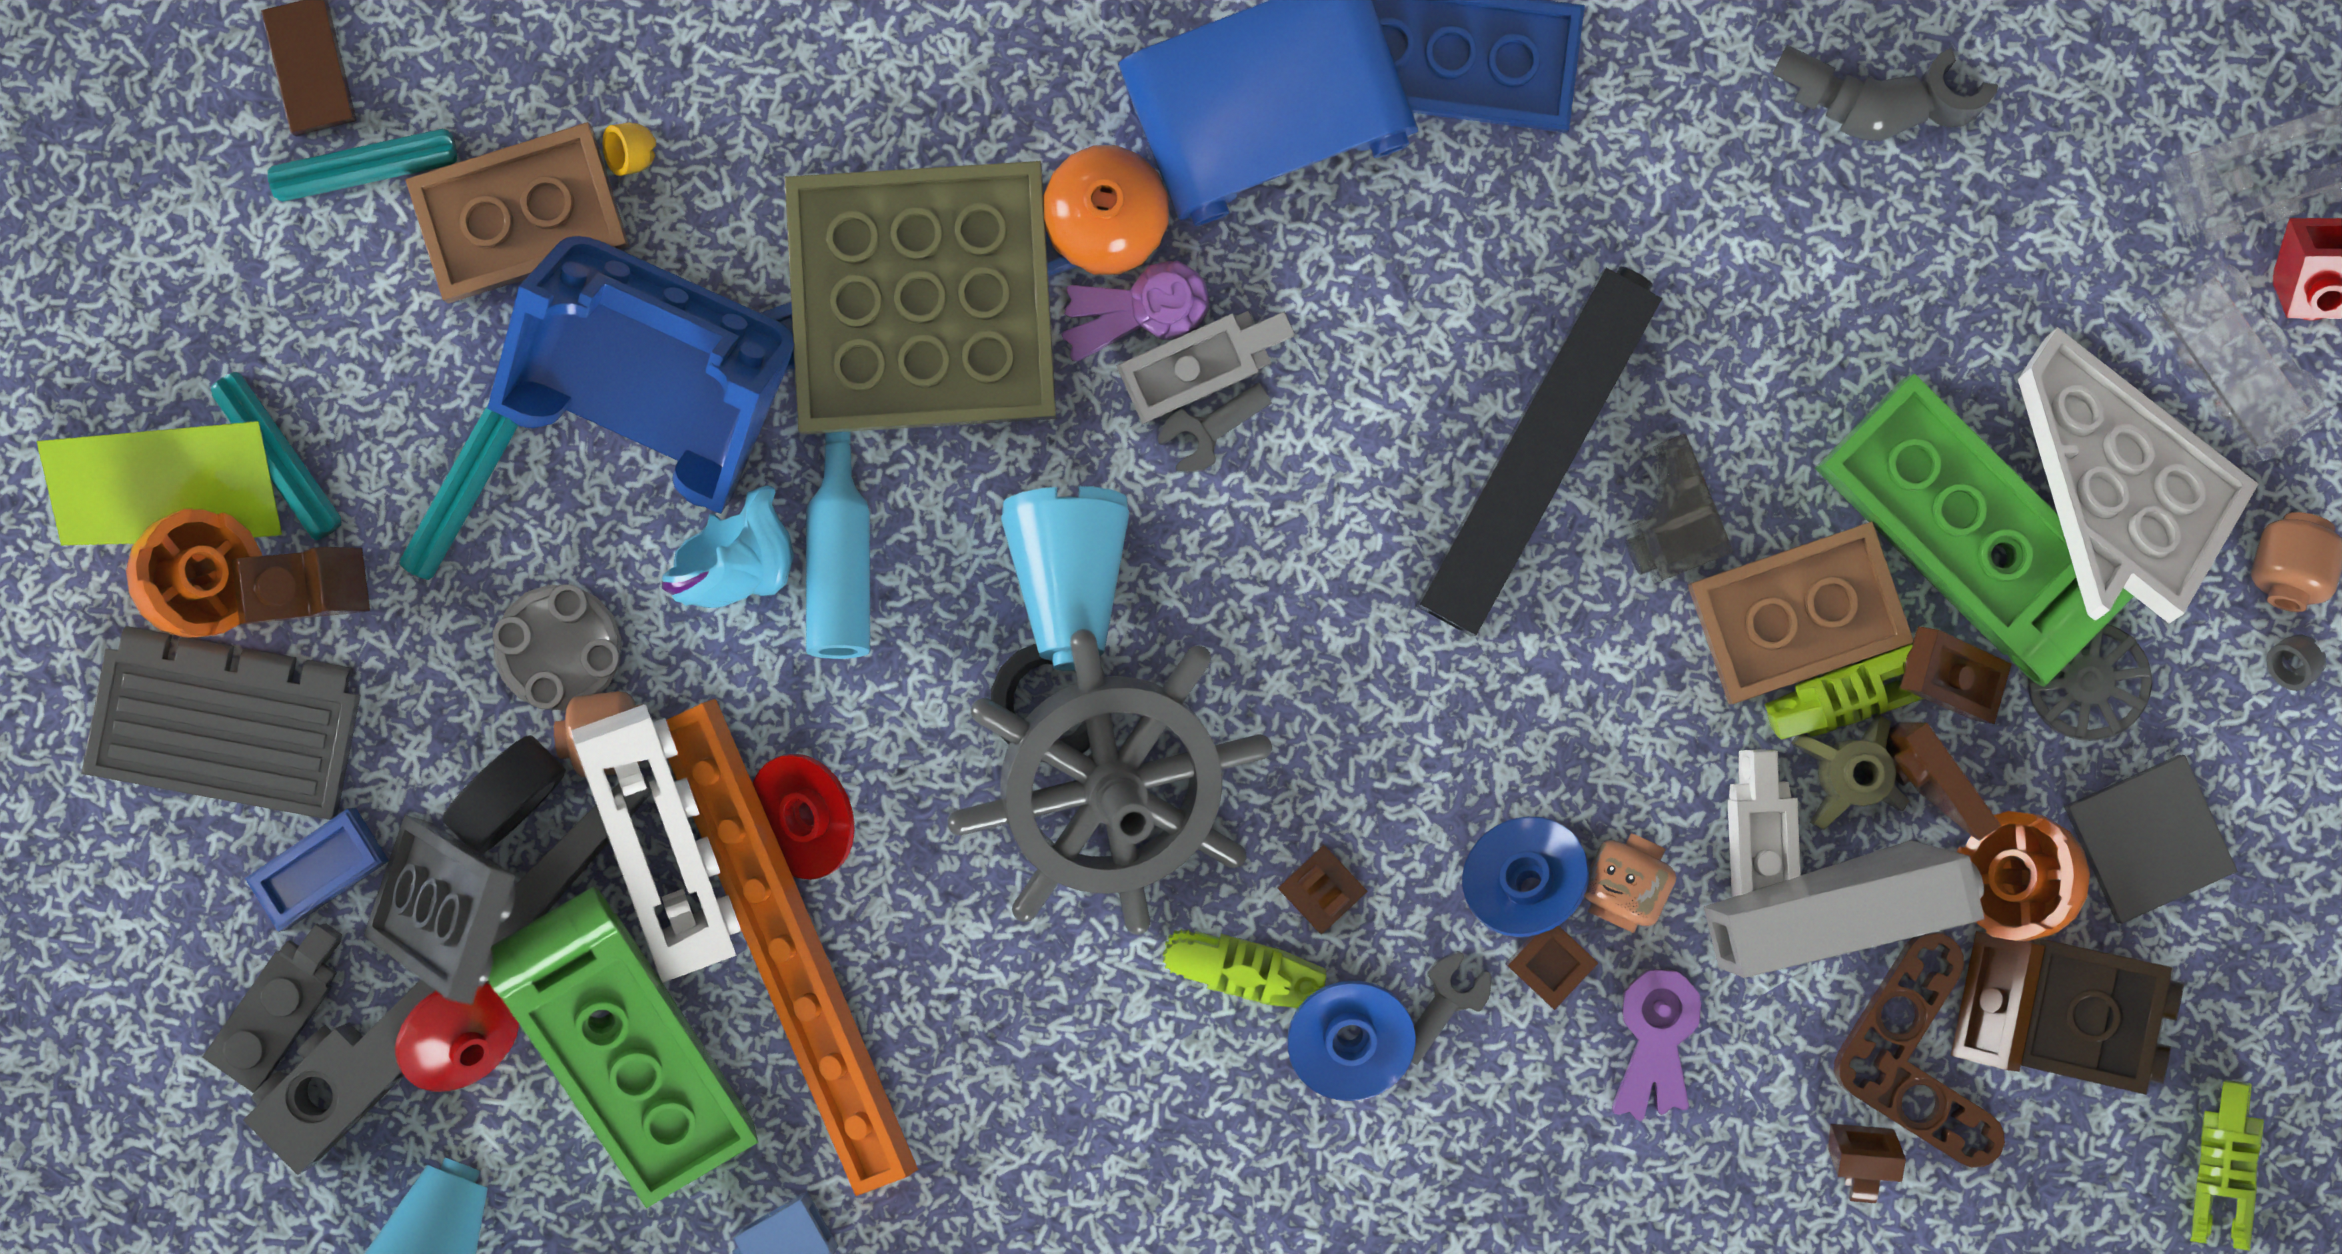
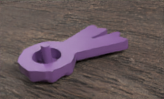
[1061,261,1209,362]
[1612,969,1701,1121]

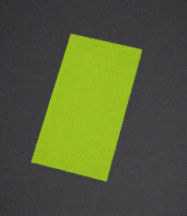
[36,421,282,546]

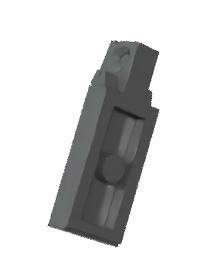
[202,923,342,1093]

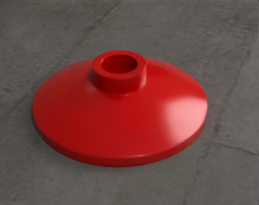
[752,754,855,880]
[395,980,519,1092]

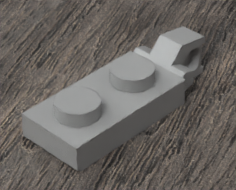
[1116,311,1295,424]

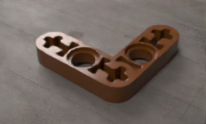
[1834,932,2005,1168]

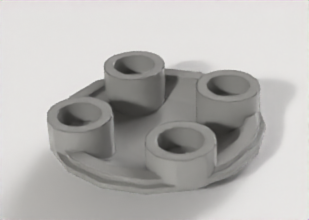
[493,584,622,710]

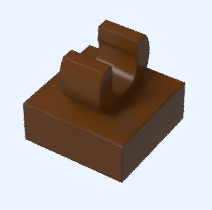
[1277,844,1368,935]
[1505,925,1598,1010]
[1828,1124,1906,1203]

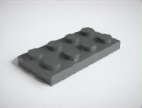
[363,815,515,1005]

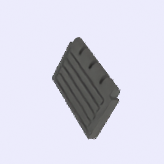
[81,626,361,820]

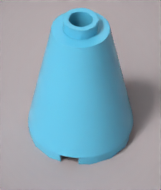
[1001,486,1129,671]
[364,1158,488,1254]

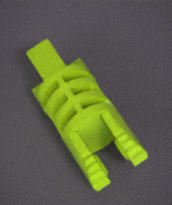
[1765,643,1924,740]
[1163,928,1327,1008]
[2190,1080,2264,1251]

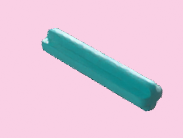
[268,128,457,202]
[211,372,342,540]
[400,406,519,580]

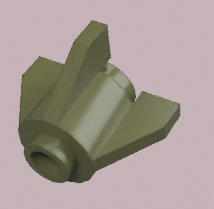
[1791,715,1910,830]

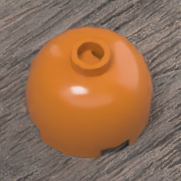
[1043,145,1169,275]
[126,508,263,638]
[1957,811,2090,941]

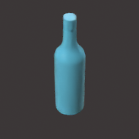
[806,432,870,659]

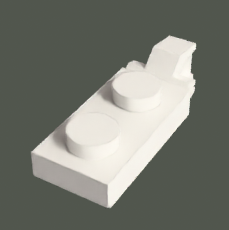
[1728,749,1801,897]

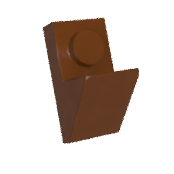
[232,547,370,625]

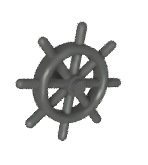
[947,629,1272,935]

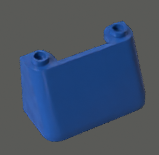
[1118,0,1419,226]
[487,236,795,514]

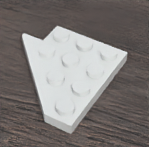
[2018,327,2259,624]

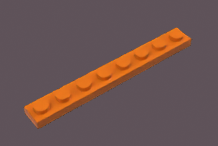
[666,699,919,1196]

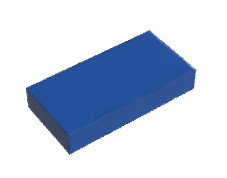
[245,808,389,932]

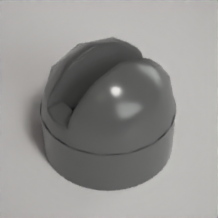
[2266,634,2326,691]

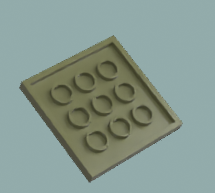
[785,161,1057,434]

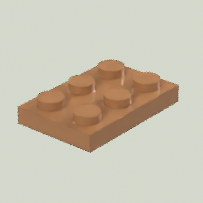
[405,122,630,304]
[1687,522,1914,704]

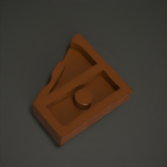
[1886,722,2001,841]

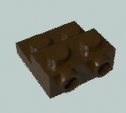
[2021,939,2184,1095]

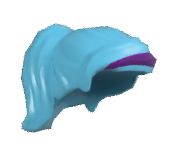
[662,485,794,608]

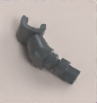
[1773,45,1998,142]

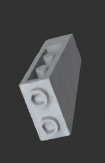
[1704,840,1985,978]

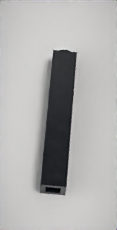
[1416,266,1663,637]

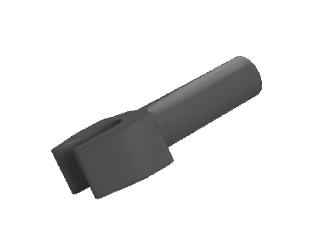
[1158,382,1272,472]
[1411,951,1491,1065]

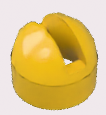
[602,122,656,176]

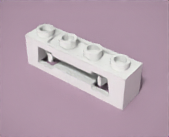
[571,704,741,983]

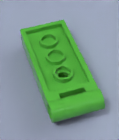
[1814,373,2134,687]
[488,886,759,1208]

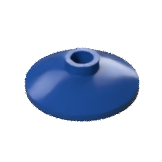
[1462,816,1589,937]
[1287,981,1416,1101]

